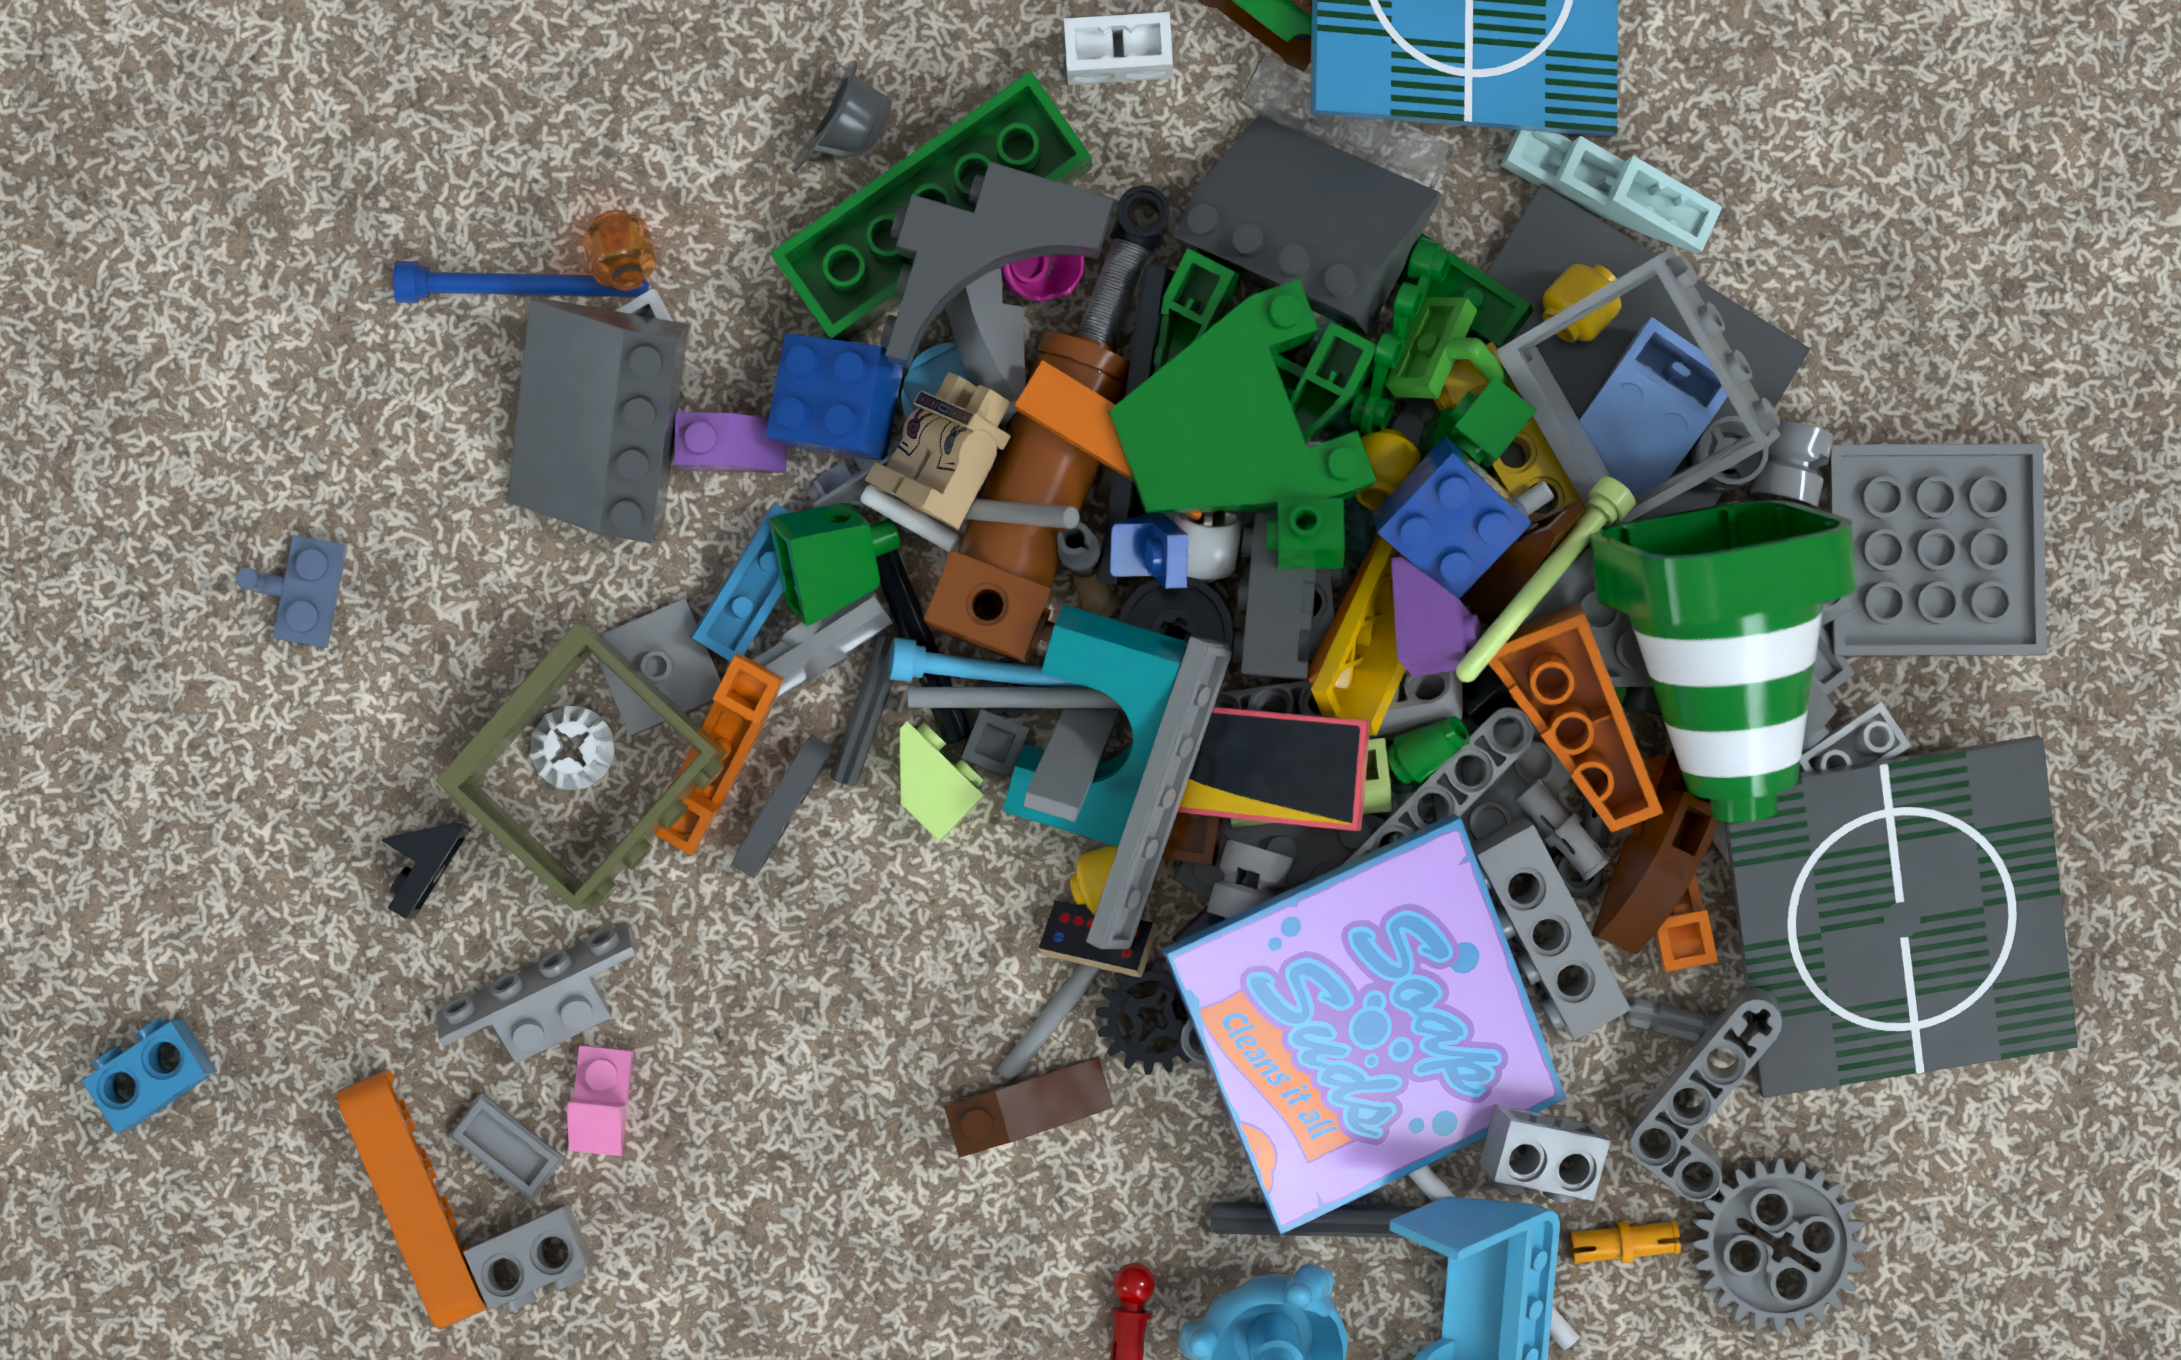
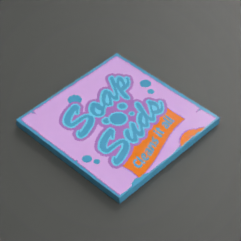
[1162,814,1566,1235]

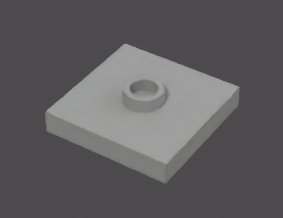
[596,598,722,737]

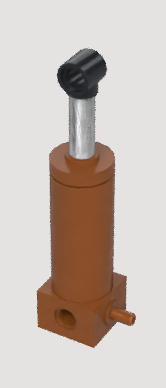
[924,185,1170,664]

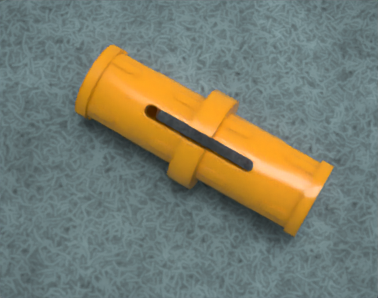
[1569,1220,1681,1265]

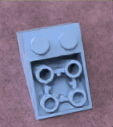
[1578,317,1728,497]

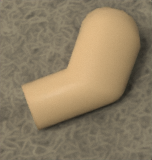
[1073,539,1119,618]

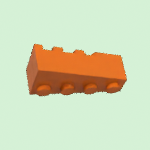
[1488,602,1663,832]

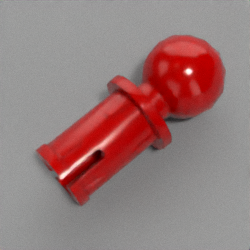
[1110,1263,1155,1360]

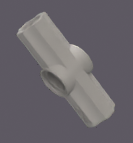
[752,591,894,701]

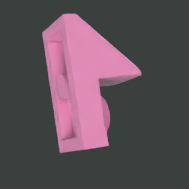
[567,1045,634,1156]

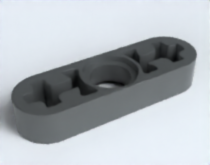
[731,734,835,879]

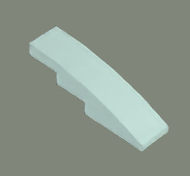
[1500,130,1722,254]

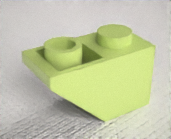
[900,721,985,841]

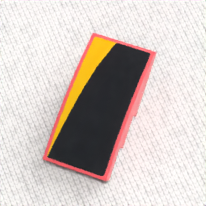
[1178,707,1370,831]

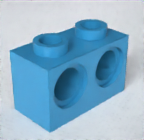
[82,1017,217,1134]

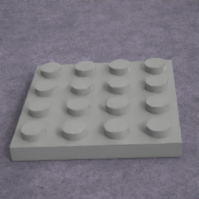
[1827,444,2047,657]

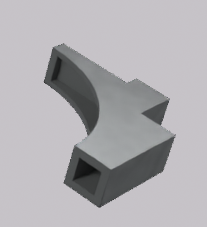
[880,162,1114,369]

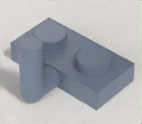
[236,535,348,648]

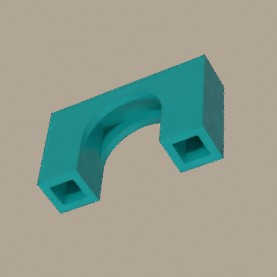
[1003,604,1187,847]

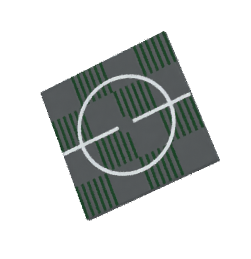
[1724,735,2078,1098]

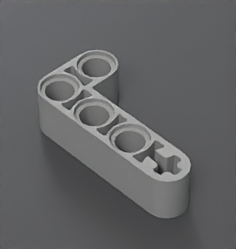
[1631,987,1782,1202]

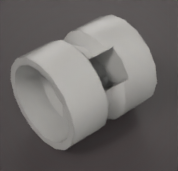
[1687,416,1768,493]
[1749,420,1834,509]
[1206,839,1293,918]

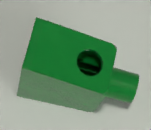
[769,503,900,626]

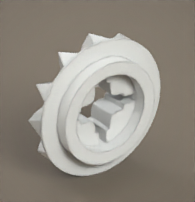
[529,706,615,790]

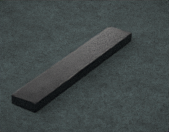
[1097,264,1175,585]

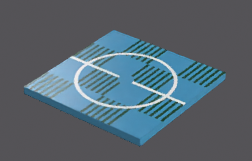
[1310,0,1618,137]

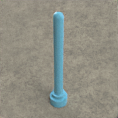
[889,637,1087,687]

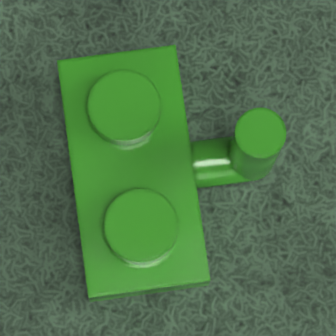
[1385,297,1509,399]

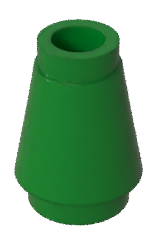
[1386,716,1470,784]

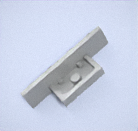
[436,921,636,1063]

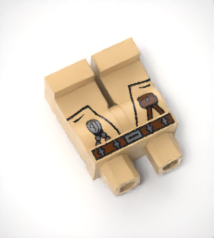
[865,372,1011,529]

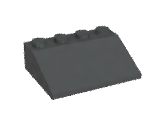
[1171,115,1442,336]
[507,297,689,543]

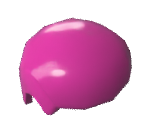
[1001,255,1084,302]

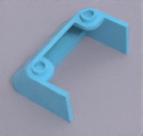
[1390,1196,1560,1360]

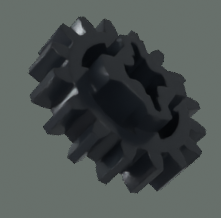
[1095,959,1201,1075]

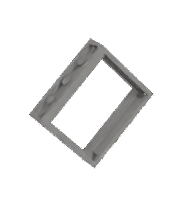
[1495,247,1781,528]

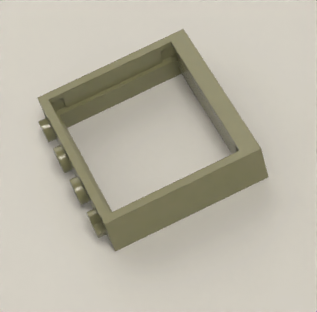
[435,622,727,911]

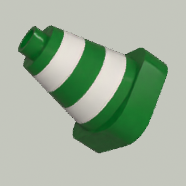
[1590,500,1857,822]

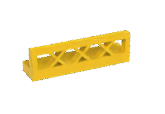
[1311,537,1420,736]

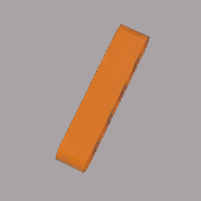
[337,1069,488,1330]

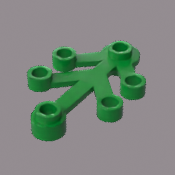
[1350,238,1452,436]

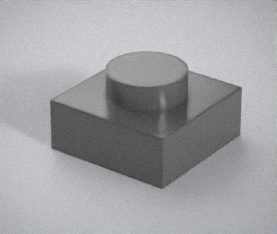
[960,708,1030,777]

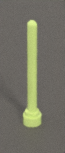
[1456,476,1636,682]

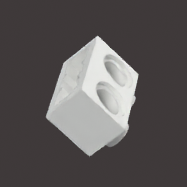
[1064,12,1173,85]

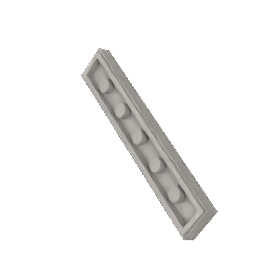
[1086,636,1233,949]

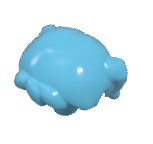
[1178,1264,1348,1360]

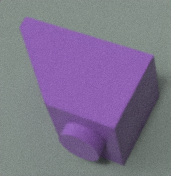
[674,412,787,473]
[1391,556,1482,677]

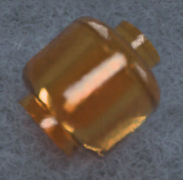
[583,210,657,291]

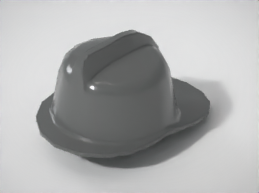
[792,60,891,172]

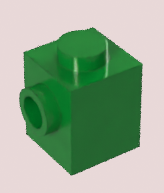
[1447,376,1537,468]
[1267,498,1345,569]

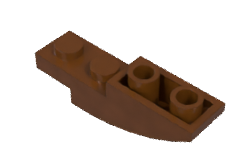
[1591,747,1719,954]

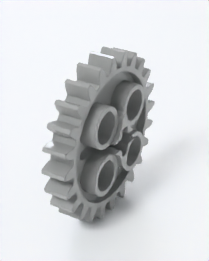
[1689,1156,1867,1333]

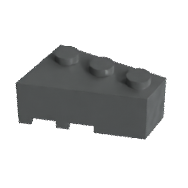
[1233,513,1316,680]

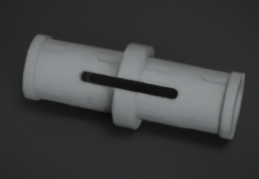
[1515,778,1611,881]

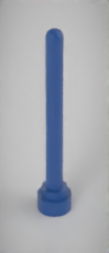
[393,261,649,303]

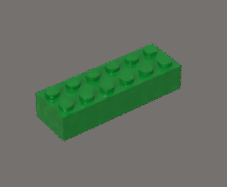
[770,71,1092,341]

